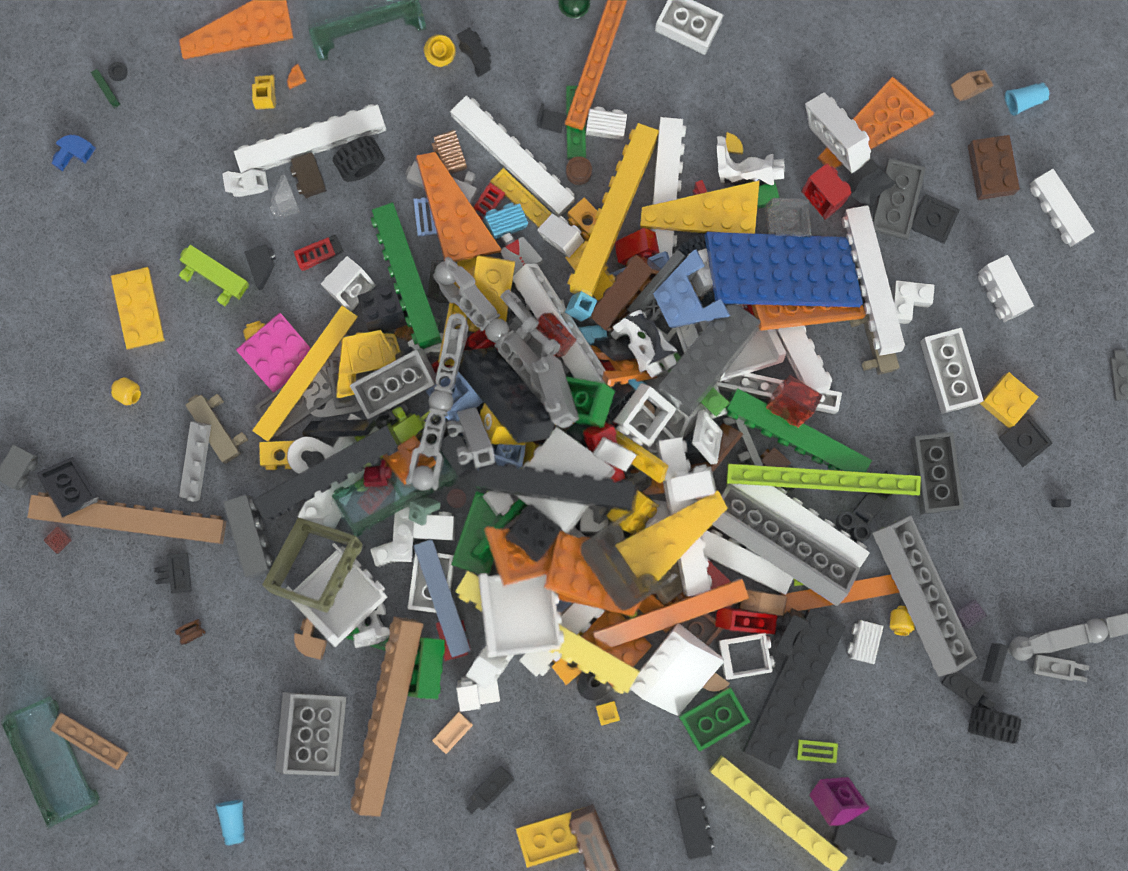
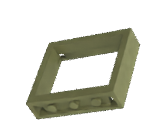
[262,517,363,613]

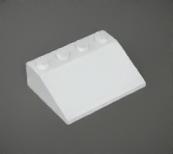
[630,623,725,716]

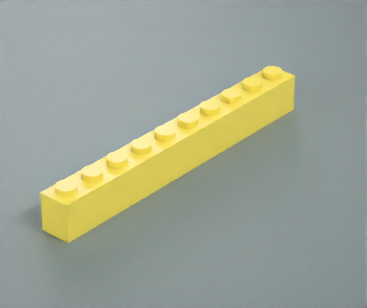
[455,571,640,694]

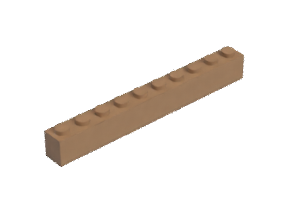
[27,492,227,544]
[351,617,423,816]

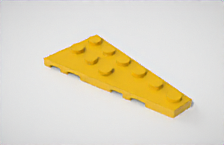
[640,181,759,234]
[613,490,727,597]

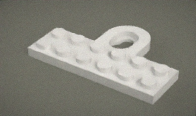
[287,414,379,529]

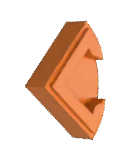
[287,64,307,89]

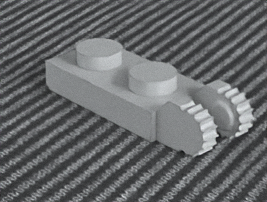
[1032,654,1089,682]

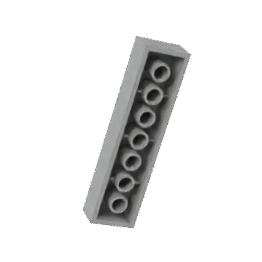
[712,484,861,606]
[873,516,977,677]

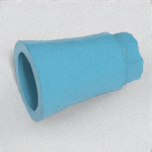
[1005,83,1050,116]
[215,800,245,845]

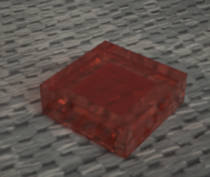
[43,527,72,554]

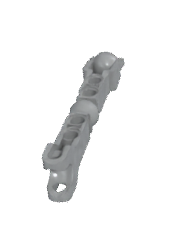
[433,257,546,404]
[406,314,469,491]
[1008,613,1128,661]

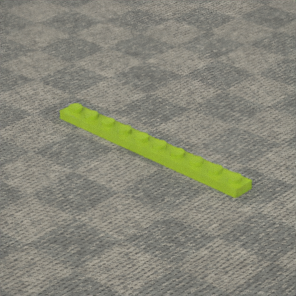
[726,464,921,495]

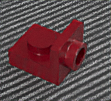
[363,459,392,487]

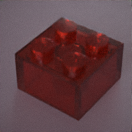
[766,375,823,427]

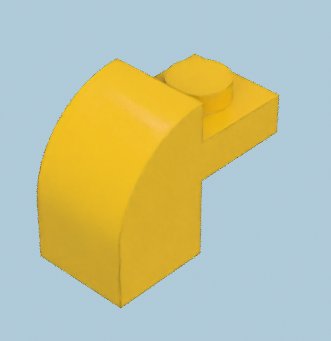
[252,75,276,110]

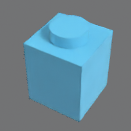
[565,291,597,322]

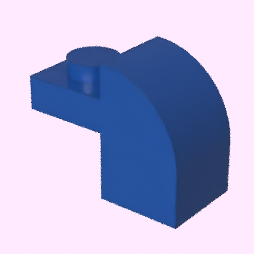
[52,135,96,172]

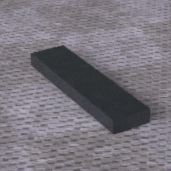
[302,419,376,438]

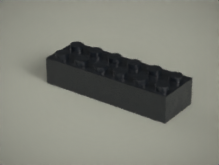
[458,347,555,443]

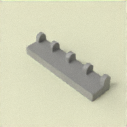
[179,421,211,501]

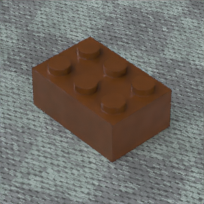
[968,135,1020,200]

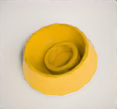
[424,34,456,67]

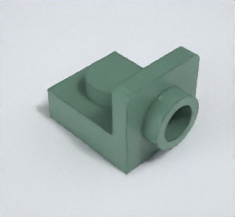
[409,496,440,526]

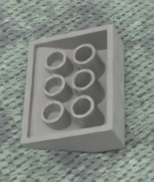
[275,692,346,776]

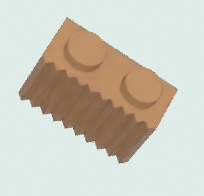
[431,130,467,174]

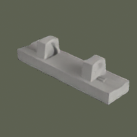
[722,417,763,466]

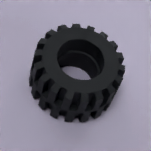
[332,136,385,182]
[967,707,1022,744]

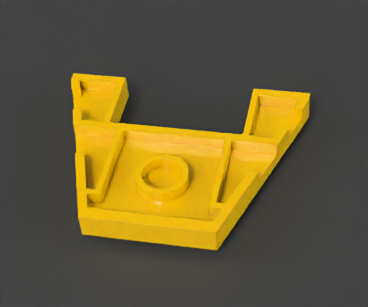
[336,330,396,398]

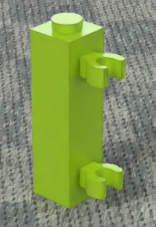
[179,245,250,307]
[354,406,424,467]

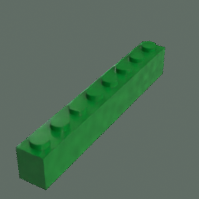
[371,203,442,349]
[726,388,872,473]

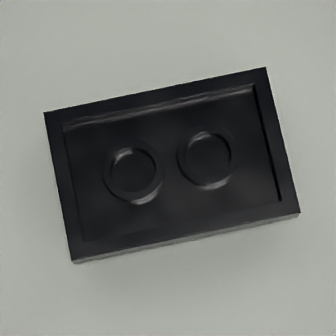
[37,457,99,518]

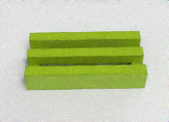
[797,739,838,763]

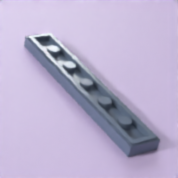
[414,539,471,657]

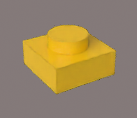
[596,701,620,726]

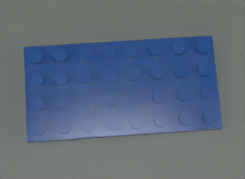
[705,232,863,307]

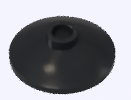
[577,671,612,700]

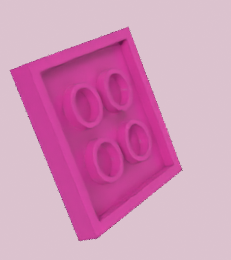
[236,312,311,393]

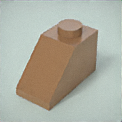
[951,70,994,101]
[740,589,787,616]

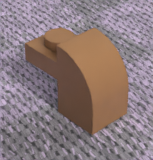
[294,618,327,660]

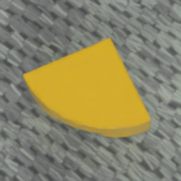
[726,132,743,154]

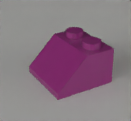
[809,777,870,826]

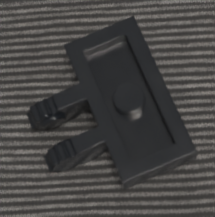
[154,552,192,594]

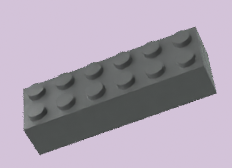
[658,304,761,416]

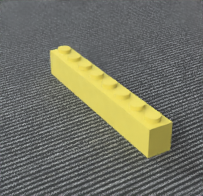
[709,756,848,871]

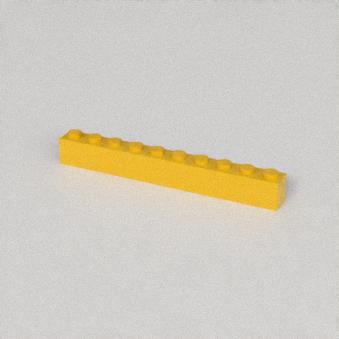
[568,123,659,297]

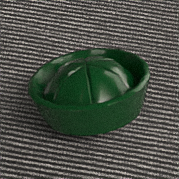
[558,0,590,19]

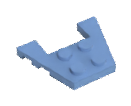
[653,249,730,328]

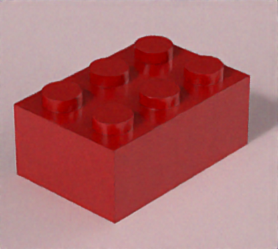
[801,163,852,220]

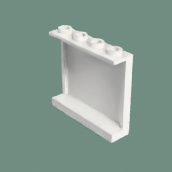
[695,304,786,382]
[516,427,615,534]
[286,543,387,647]
[479,574,564,657]

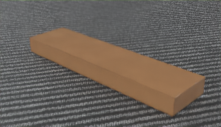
[50,713,128,770]

